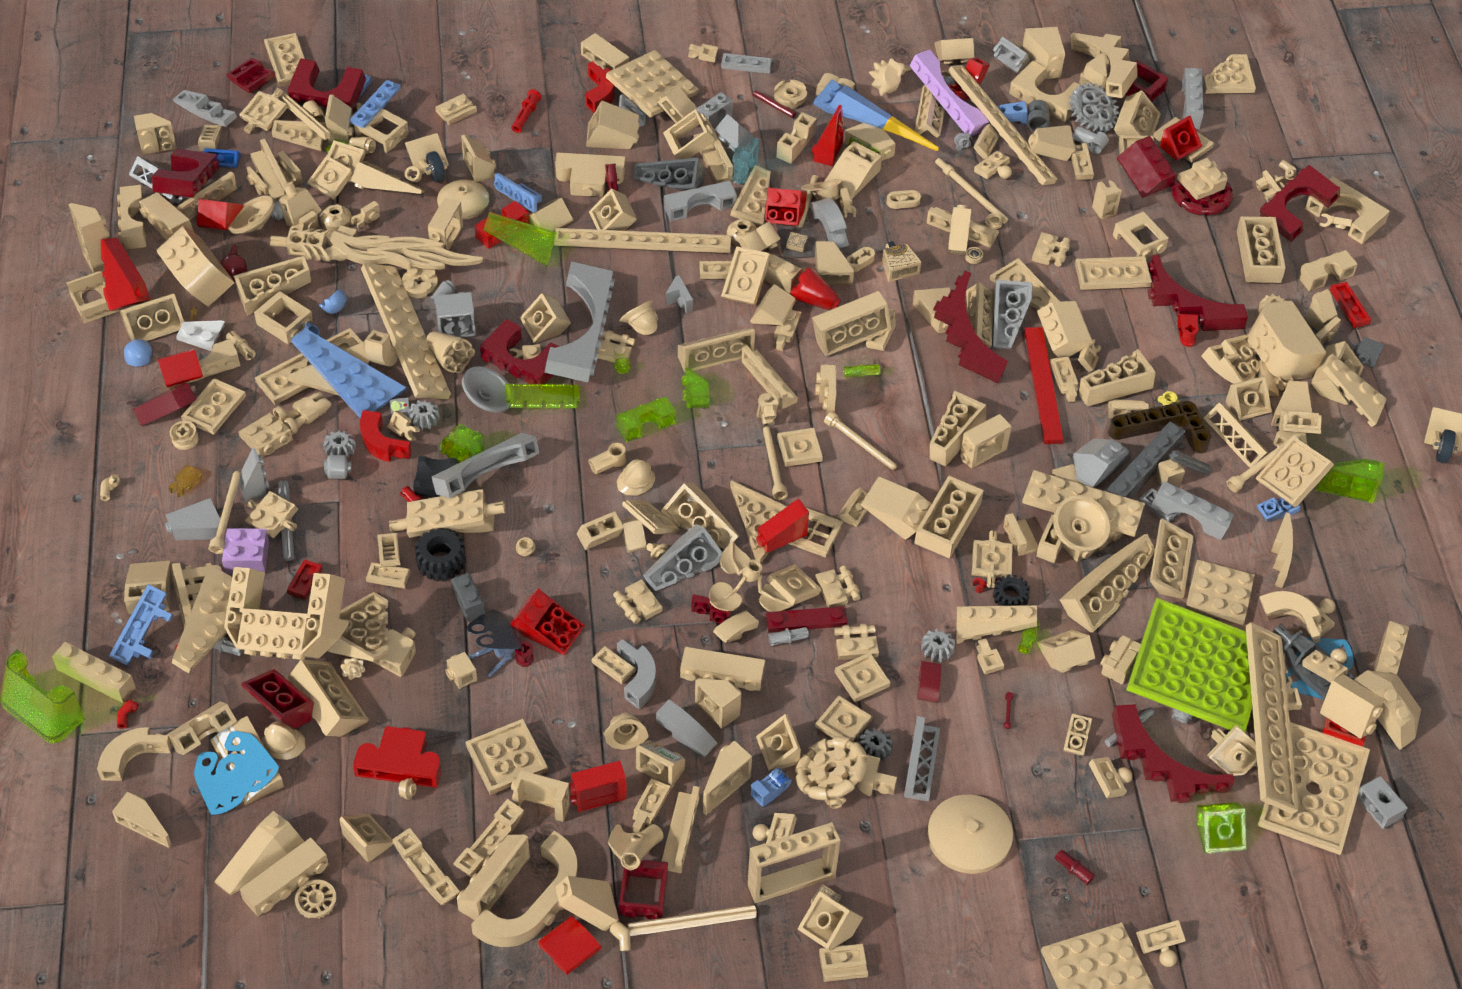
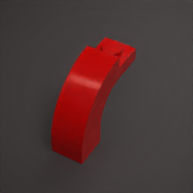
[948,57,990,102]
[585,61,614,113]
[360,410,412,462]

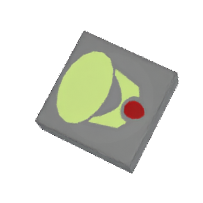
[389,397,410,416]

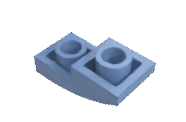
[1257,497,1301,521]

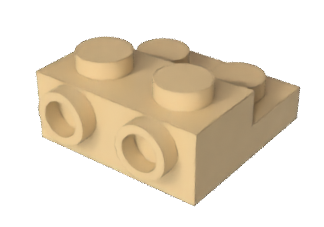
[1177,158,1227,200]
[815,364,836,416]
[239,413,293,458]

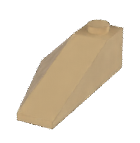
[351,161,425,194]

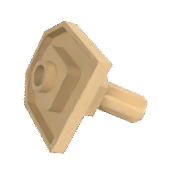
[1207,725,1257,776]

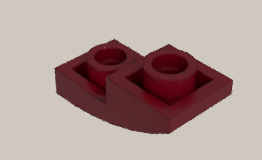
[691,594,730,624]
[917,661,941,703]

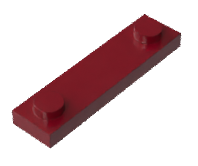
[766,606,847,633]

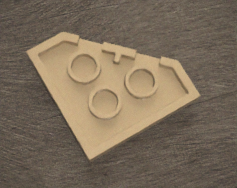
[1203,54,1256,93]

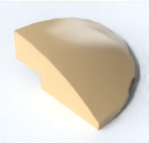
[1201,334,1260,384]

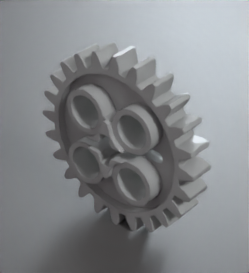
[1069,82,1120,133]

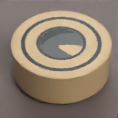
[965,247,983,264]

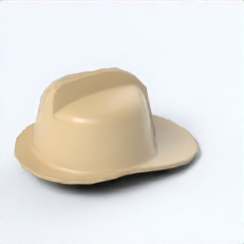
[801,179,842,200]

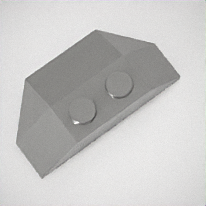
[1073,438,1132,488]

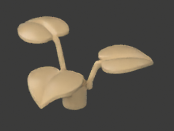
[709,542,794,612]

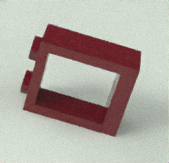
[1125,60,1169,102]
[619,860,668,920]

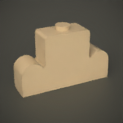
[555,153,625,197]

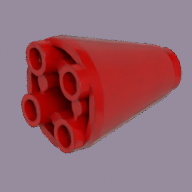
[790,267,842,311]

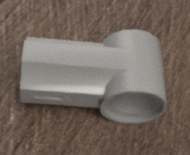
[1073,126,1109,154]

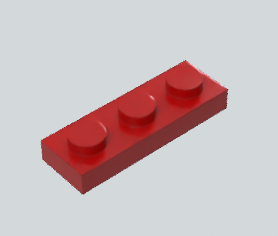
[1330,282,1372,328]

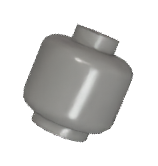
[324,455,351,479]

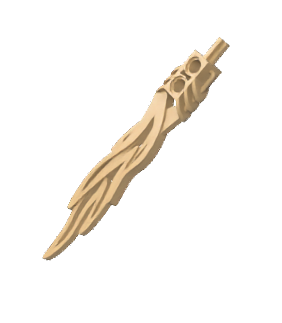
[270,228,483,270]

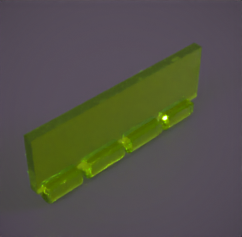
[504,384,580,409]

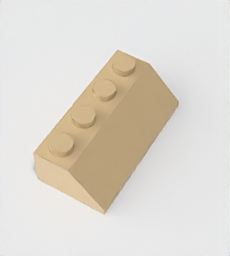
[68,203,110,273]
[678,328,755,373]
[288,660,369,737]
[457,835,530,920]

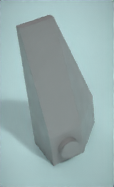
[993,280,1032,350]
[643,524,722,591]

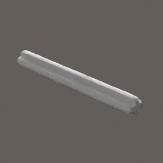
[278,480,294,561]

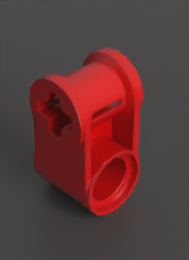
[1177,313,1199,347]

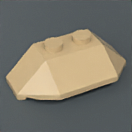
[1354,670,1421,750]

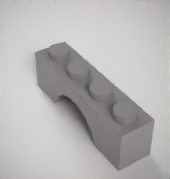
[1182,68,1203,129]
[664,181,737,222]
[1151,481,1234,540]

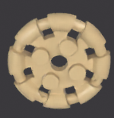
[795,736,868,800]

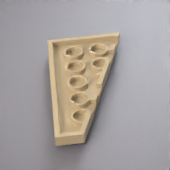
[172,564,232,673]

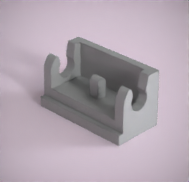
[993,37,1030,74]

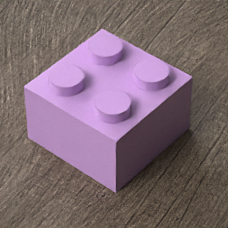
[222,529,269,574]

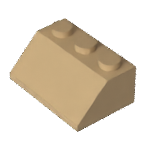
[1114,91,1161,136]
[119,293,184,341]
[1037,301,1093,358]
[1311,341,1364,405]

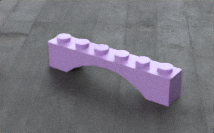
[910,50,989,137]

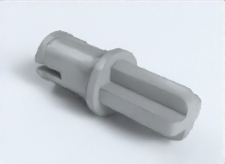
[768,627,809,646]
[213,637,243,656]

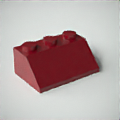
[1117,136,1176,198]
[241,669,314,729]

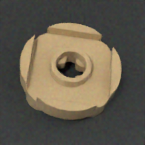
[774,80,807,110]
[402,267,438,298]

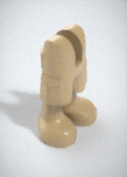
[273,392,331,435]

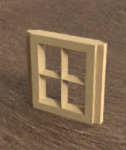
[622,500,680,534]
[789,508,843,558]

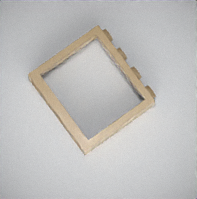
[748,822,840,904]

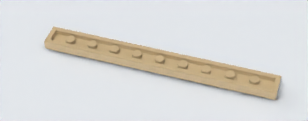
[948,65,1057,185]
[554,228,731,253]

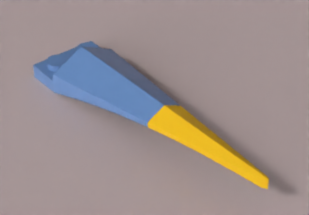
[813,79,939,151]

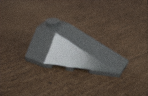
[633,157,706,190]

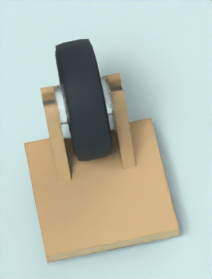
[405,133,449,183]
[1424,407,1462,463]

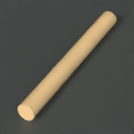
[797,175,818,228]

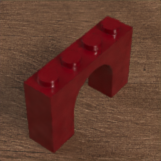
[287,58,366,112]
[152,149,219,198]
[1260,165,1340,242]
[480,319,559,389]

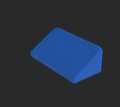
[204,148,241,168]

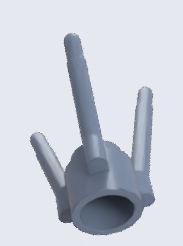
[468,648,515,677]

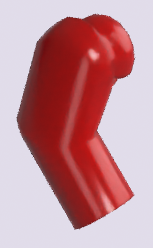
[117,699,139,729]

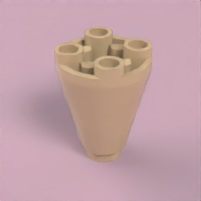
[426,331,475,373]

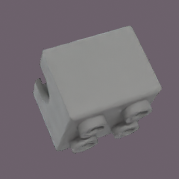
[435,292,476,338]

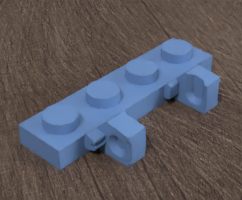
[109,584,174,666]

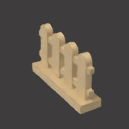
[172,563,222,628]

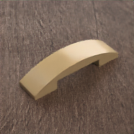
[453,799,524,877]
[392,828,460,906]

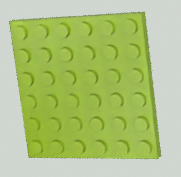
[1126,598,1252,733]

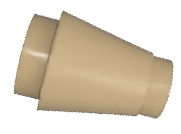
[349,137,376,154]

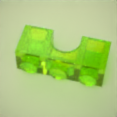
[616,396,676,442]

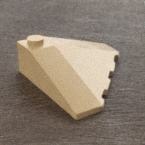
[327,592,388,661]

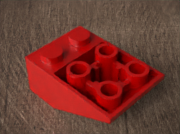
[510,588,585,655]

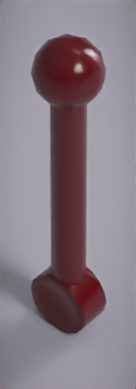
[1003,692,1014,729]

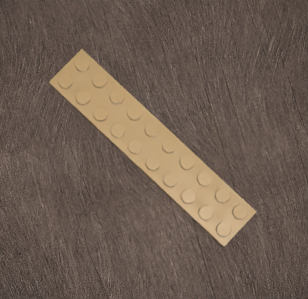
[361,264,451,399]
[1246,623,1298,814]

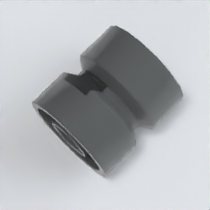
[1027,100,1049,131]

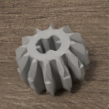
[408,399,440,431]
[323,430,356,460]
[921,628,955,663]

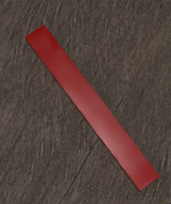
[1024,327,1063,444]

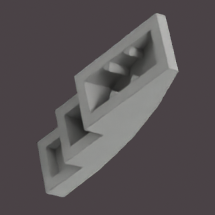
[173,90,237,127]

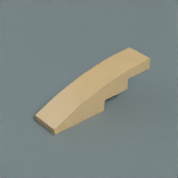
[1271,512,1293,588]

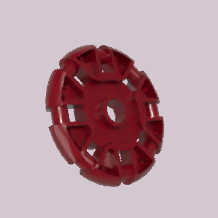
[1171,177,1233,216]

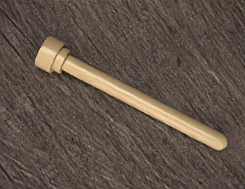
[824,411,897,470]
[763,426,788,501]
[1226,434,1300,493]
[208,471,241,554]

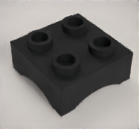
[413,456,457,497]

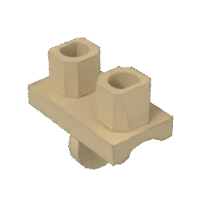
[1256,170,1287,202]
[756,393,779,426]

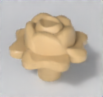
[340,657,365,680]

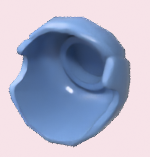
[319,289,347,314]
[124,339,153,367]

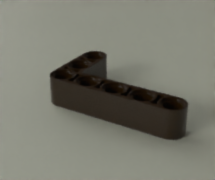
[1108,401,1212,453]

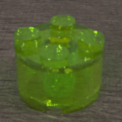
[440,424,484,464]

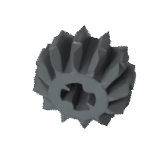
[859,727,893,762]

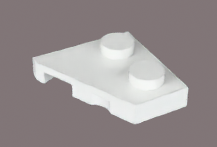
[176,320,225,351]

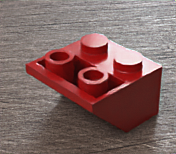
[765,188,807,226]

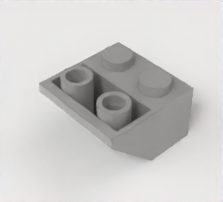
[715,114,753,160]

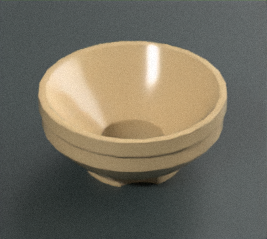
[320,204,352,232]
[727,219,757,247]

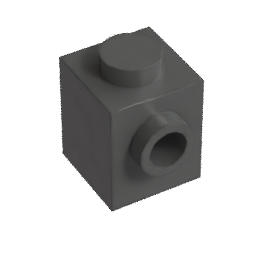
[1353,337,1384,368]

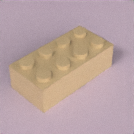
[1237,216,1286,283]
[812,291,891,357]
[914,476,984,559]

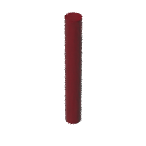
[753,90,796,118]

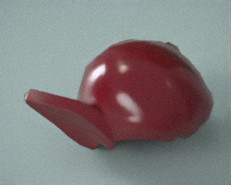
[220,245,248,282]

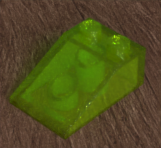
[1316,459,1385,503]

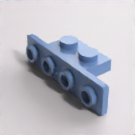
[350,80,401,128]
[494,173,542,213]

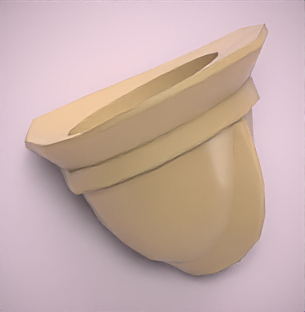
[619,299,658,335]
[617,459,655,496]
[604,712,649,750]
[262,721,305,760]

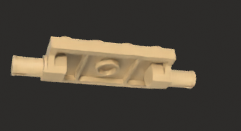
[389,489,506,538]

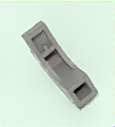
[809,198,849,248]
[617,639,656,710]

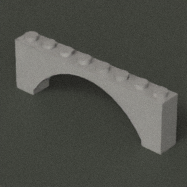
[544,261,615,382]

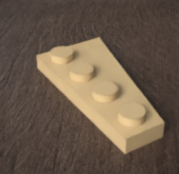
[730,165,771,227]
[990,258,1060,310]
[1322,354,1387,427]

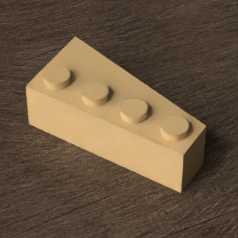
[139,193,194,241]
[234,256,311,316]
[1079,349,1156,406]
[930,391,986,466]

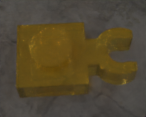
[168,464,203,497]

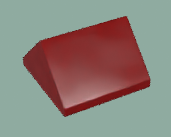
[1160,116,1202,161]
[197,199,244,230]
[157,349,203,388]

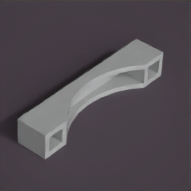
[432,433,540,498]

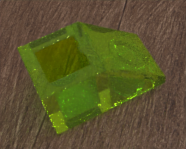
[682,368,709,408]

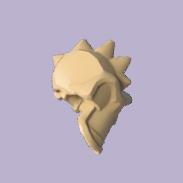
[869,58,912,96]

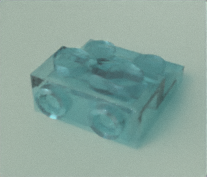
[732,137,760,185]

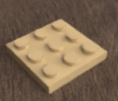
[1255,436,1334,508]
[1185,560,1255,625]
[465,719,548,795]

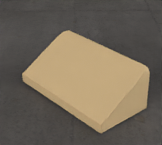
[1258,360,1279,396]
[837,487,867,527]

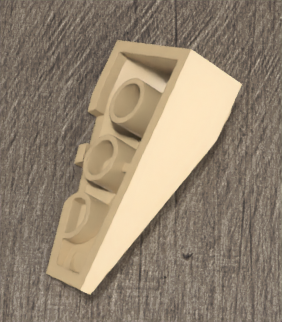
[661,482,739,549]
[215,811,305,895]

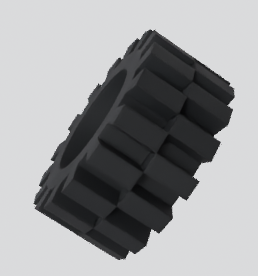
[993,574,1030,606]

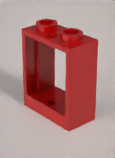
[569,760,627,812]

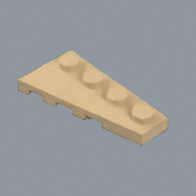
[956,605,1037,644]

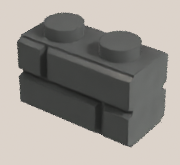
[451,573,485,621]

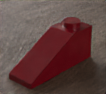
[133,383,196,426]

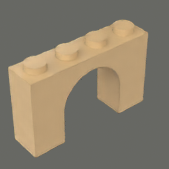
[1009,61,1080,123]
[1305,176,1390,244]

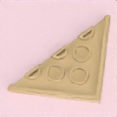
[287,341,370,396]
[730,480,787,563]

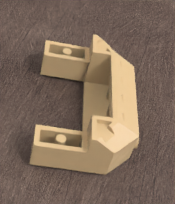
[224,567,349,660]

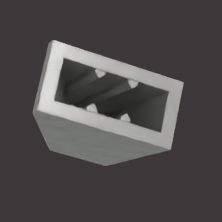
[164,498,226,540]

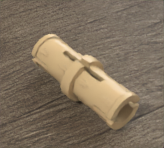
[226,331,256,360]

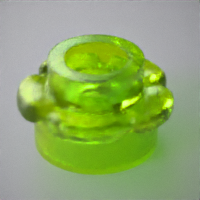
[613,358,632,374]

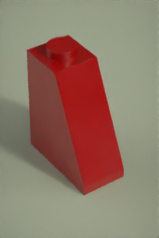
[756,499,809,553]

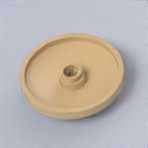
[927,795,1013,874]

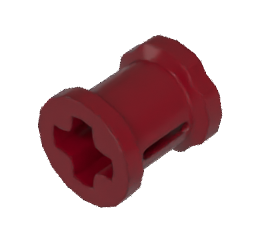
[515,641,534,667]

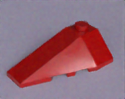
[812,105,844,167]
[101,237,151,311]

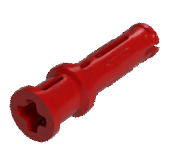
[511,89,542,133]

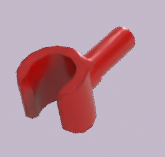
[973,578,998,593]

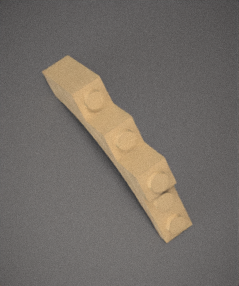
[1070,33,1137,98]

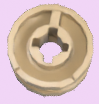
[170,421,199,450]

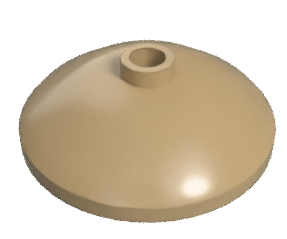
[437,180,489,220]
[228,196,274,234]
[1053,495,1110,552]

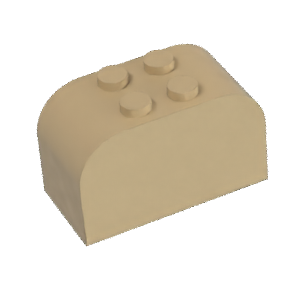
[157,225,235,307]
[1248,301,1327,380]

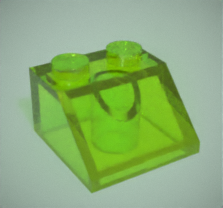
[1196,802,1247,853]

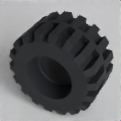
[415,528,466,581]

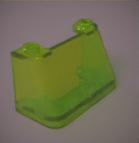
[0,649,85,744]

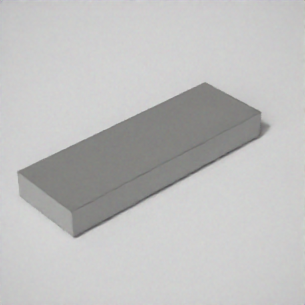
[721,53,772,74]

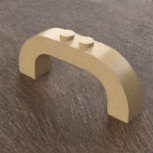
[471,831,578,947]

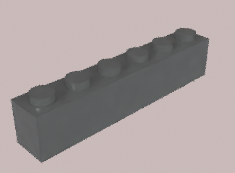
[1106,422,1185,499]

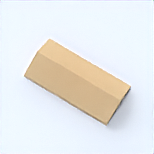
[1150,518,1194,599]

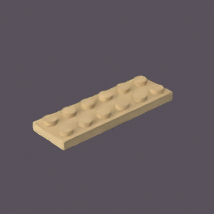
[255,328,362,405]
[1022,470,1145,537]

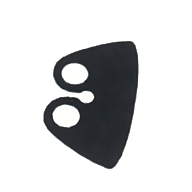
[467,610,521,649]

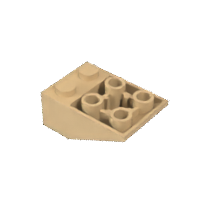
[824,141,882,199]
[124,561,171,614]

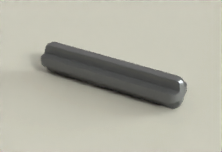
[1169,450,1212,475]

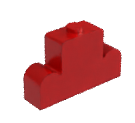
[353,726,441,788]

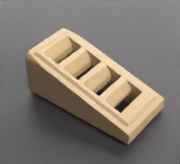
[198,125,222,151]
[377,533,400,567]

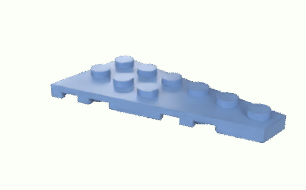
[291,329,407,418]

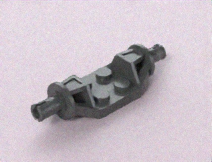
[1273,624,1356,699]

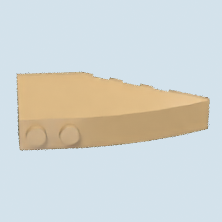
[1060,534,1155,632]

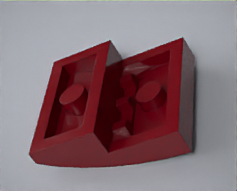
[226,58,275,93]

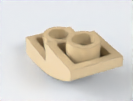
[713,610,759,643]
[1063,714,1092,756]

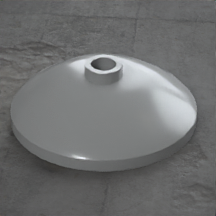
[462,366,514,413]

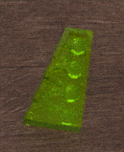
[484,212,557,267]

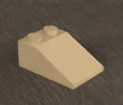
[860,477,932,540]
[703,741,752,816]

